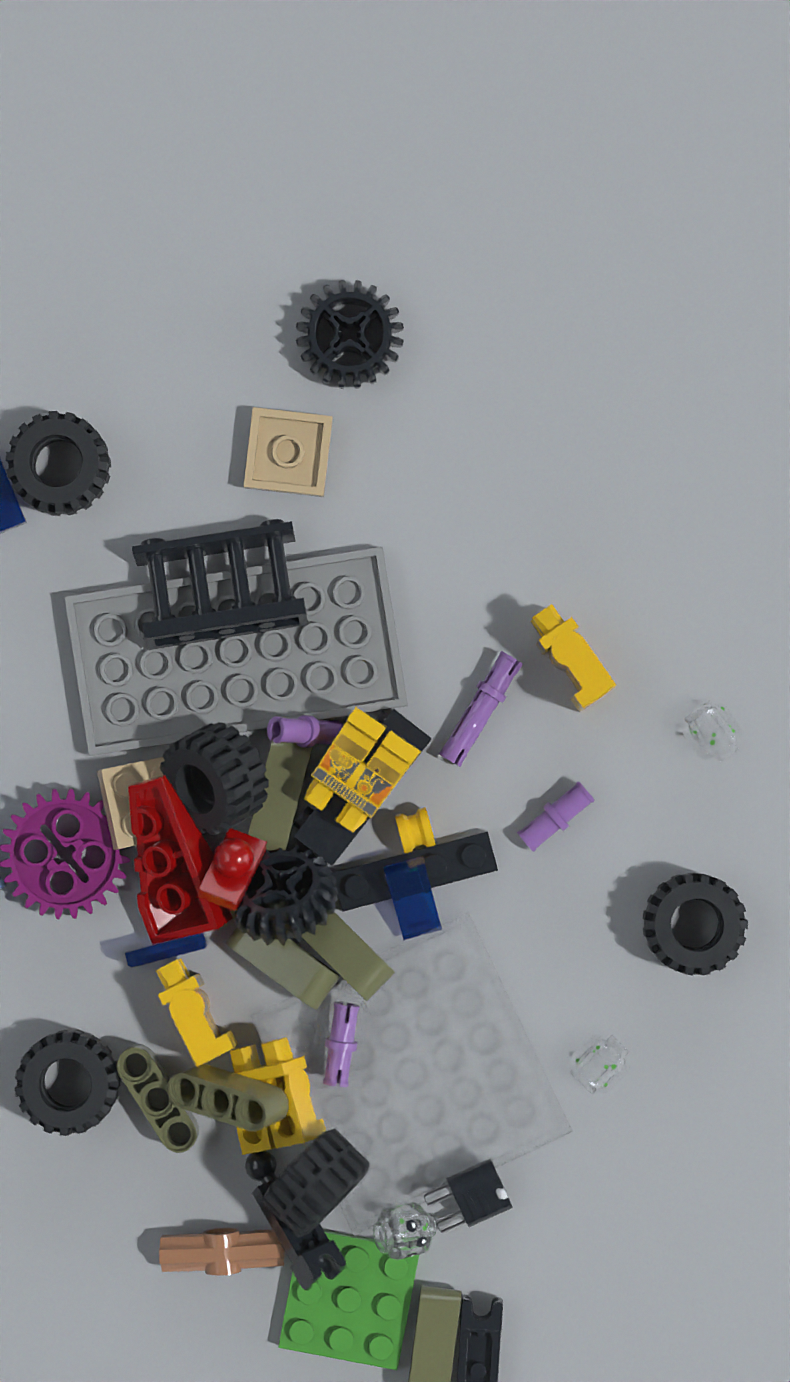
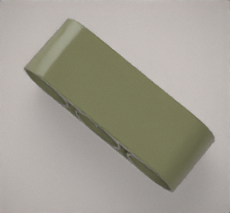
[248,741,313,853]
[302,913,395,1001]
[225,926,340,1010]
[117,1044,199,1153]
[168,1064,289,1131]
[408,1285,462,1382]

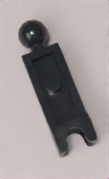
[245,1151,346,1291]
[457,1295,503,1382]

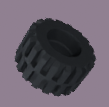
[5,411,111,516]
[160,722,269,835]
[642,873,748,976]
[14,1030,121,1136]
[263,1128,370,1237]

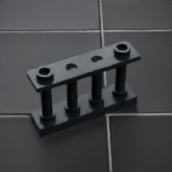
[132,519,308,650]

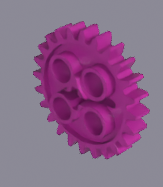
[0,788,130,919]

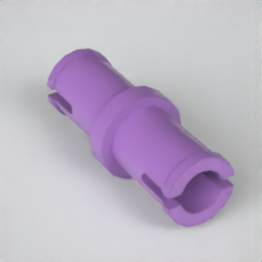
[267,715,344,748]
[517,781,595,852]
[323,1002,360,1087]

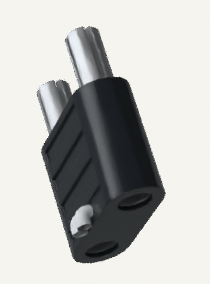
[423,1158,513,1234]

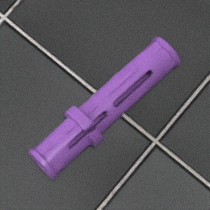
[439,651,523,767]

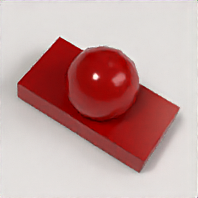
[198,828,267,911]

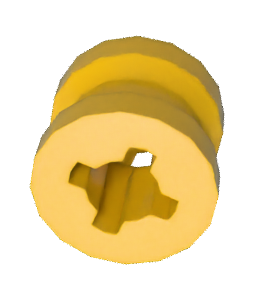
[395,807,436,853]

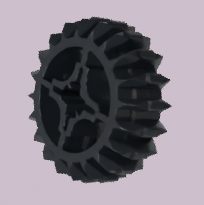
[296,280,404,389]
[229,845,338,946]

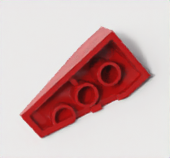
[128,775,232,945]

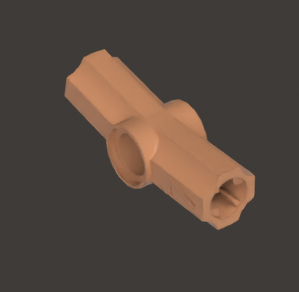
[159,1228,285,1276]

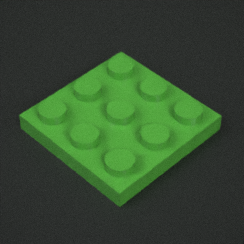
[278,1230,420,1371]

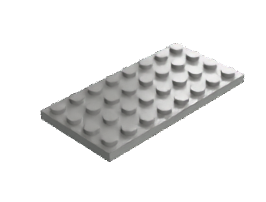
[64,547,408,756]

